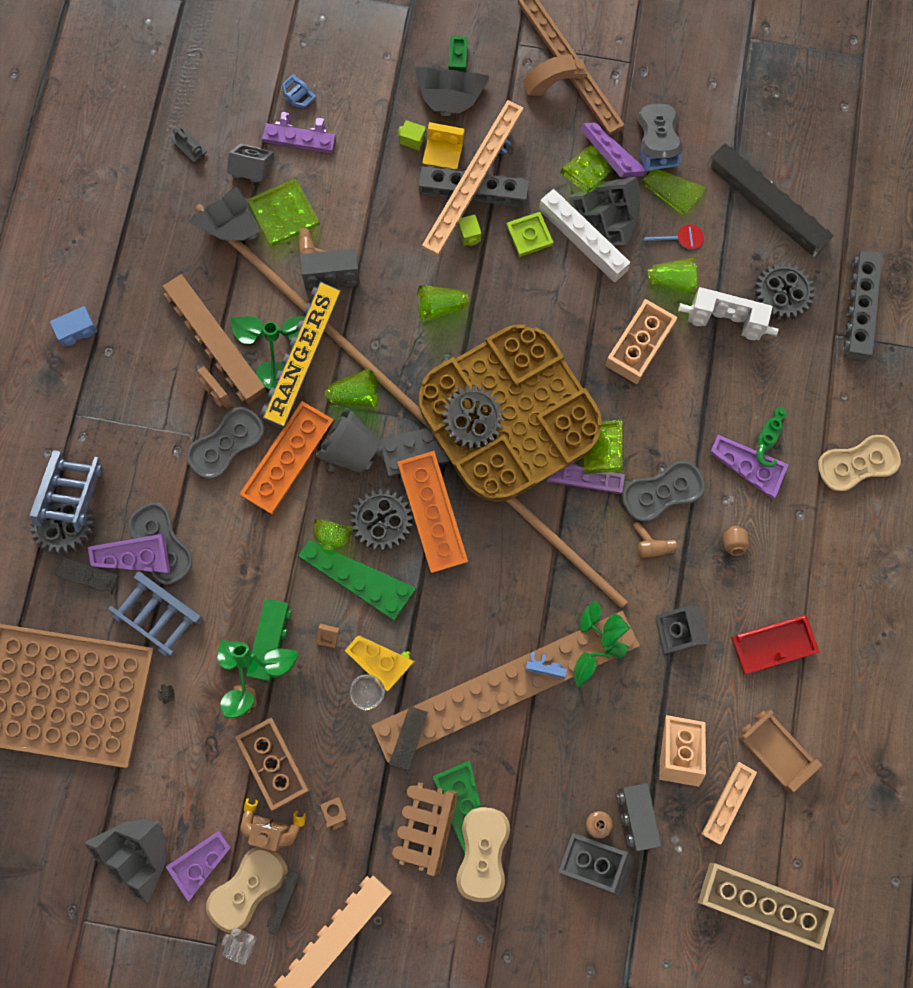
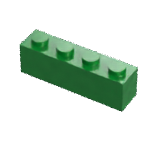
[246,598,292,683]

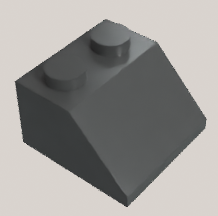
[227,143,274,183]
[656,606,710,654]

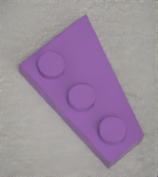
[166,830,231,902]

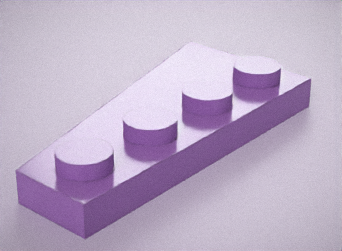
[580,123,647,178]
[710,435,789,500]
[88,534,170,573]

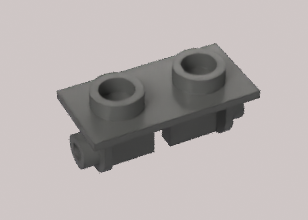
[170,127,207,162]

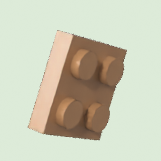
[198,366,232,411]

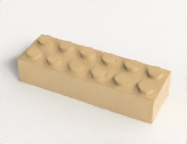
[698,863,835,950]

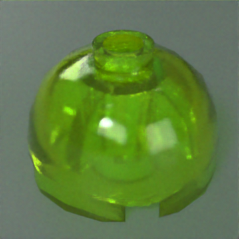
[313,519,353,551]

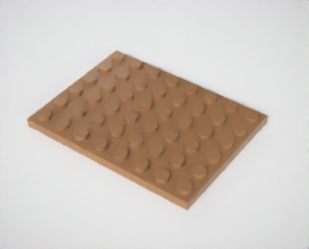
[0,624,155,768]

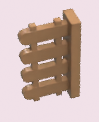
[392,782,459,876]

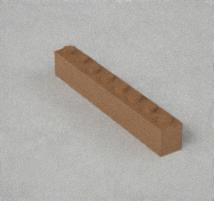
[163,274,267,405]

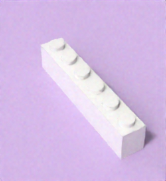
[539,189,630,283]

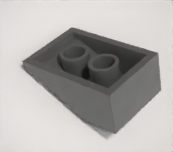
[558,833,635,897]

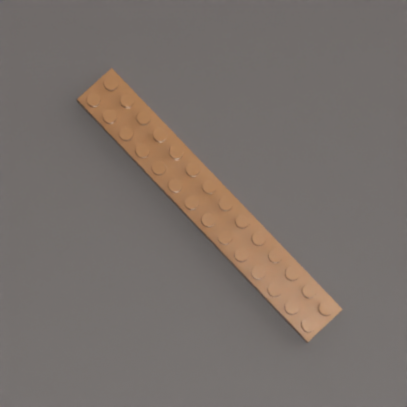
[371,611,640,763]

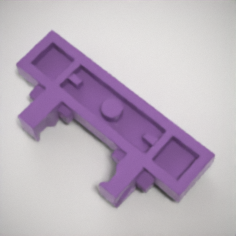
[262,112,336,154]
[546,457,625,494]

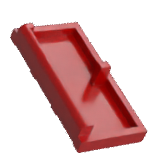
[731,615,820,675]

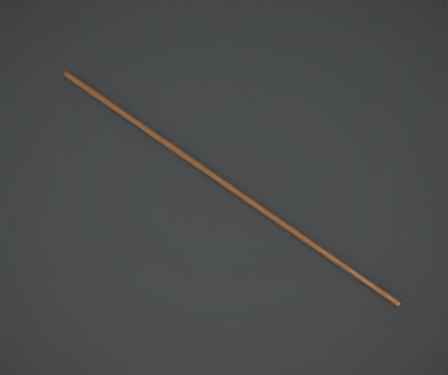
[195,204,628,609]

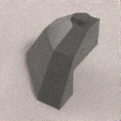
[415,67,489,117]
[569,177,641,246]
[188,186,260,240]
[84,819,166,904]

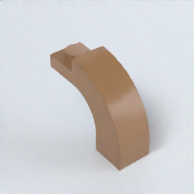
[523,54,588,96]

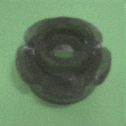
[157,684,175,704]

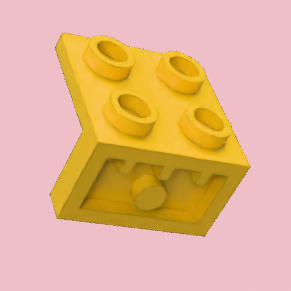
[422,122,464,171]

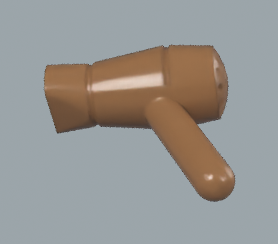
[299,228,325,254]
[633,522,677,558]

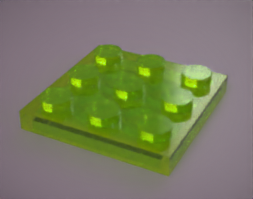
[247,178,320,247]

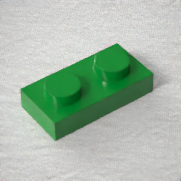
[448,36,468,71]

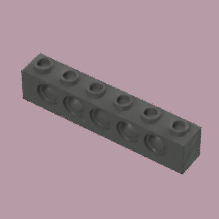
[419,166,529,208]
[843,250,883,362]

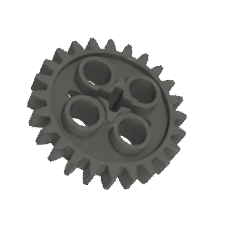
[754,262,815,321]
[441,385,504,448]
[350,489,413,552]
[29,494,95,555]

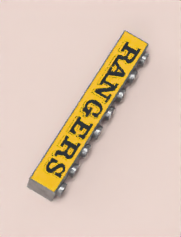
[260,282,341,429]

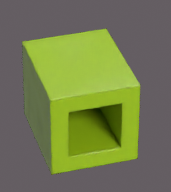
[398,120,426,151]
[458,214,481,246]

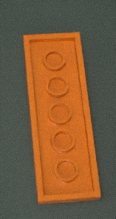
[239,401,334,515]
[397,451,468,573]

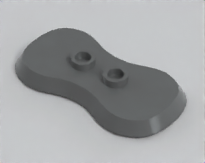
[637,104,683,158]
[186,407,264,479]
[623,461,705,521]
[128,502,193,585]

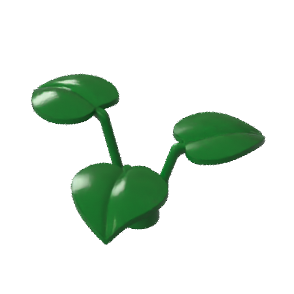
[231,316,305,390]
[574,601,631,689]
[218,640,298,719]

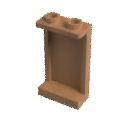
[738,710,822,793]

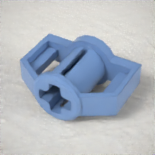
[282,74,316,109]

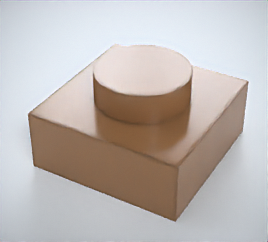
[316,624,339,648]

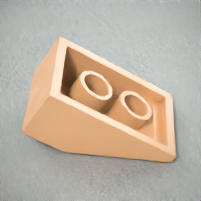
[659,715,706,787]

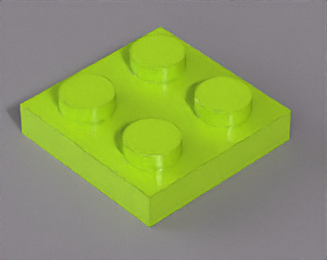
[506,212,554,257]

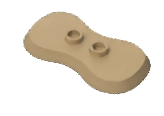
[818,435,901,491]
[456,807,510,902]
[206,847,288,933]

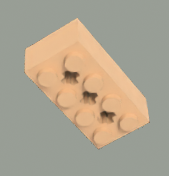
[605,299,678,384]

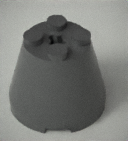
[315,408,383,473]

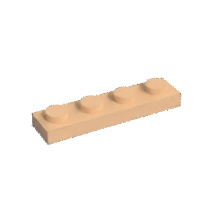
[701,762,757,845]

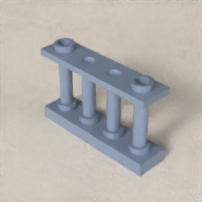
[29,450,103,533]
[109,571,204,658]

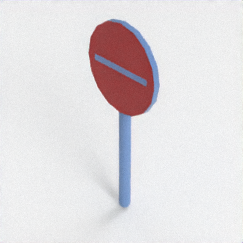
[644,224,704,250]

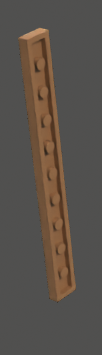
[518,0,624,136]

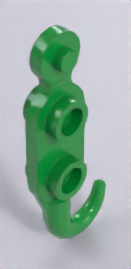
[756,407,787,467]

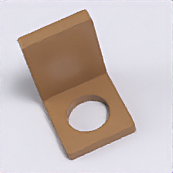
[320,797,348,830]

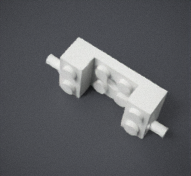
[678,287,778,340]

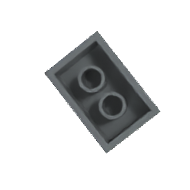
[300,248,360,291]
[616,783,661,851]

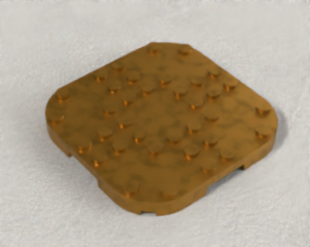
[419,325,602,502]

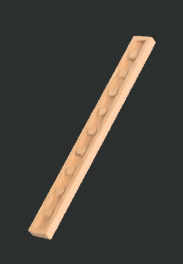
[422,100,523,256]

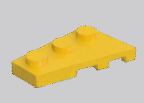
[345,636,415,691]

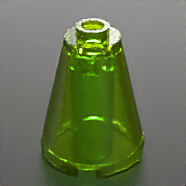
[648,257,698,294]
[417,285,470,322]
[325,369,378,407]

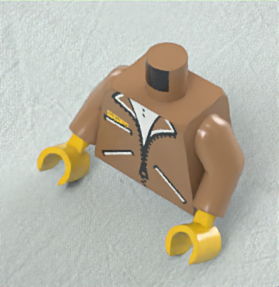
[240,798,306,851]

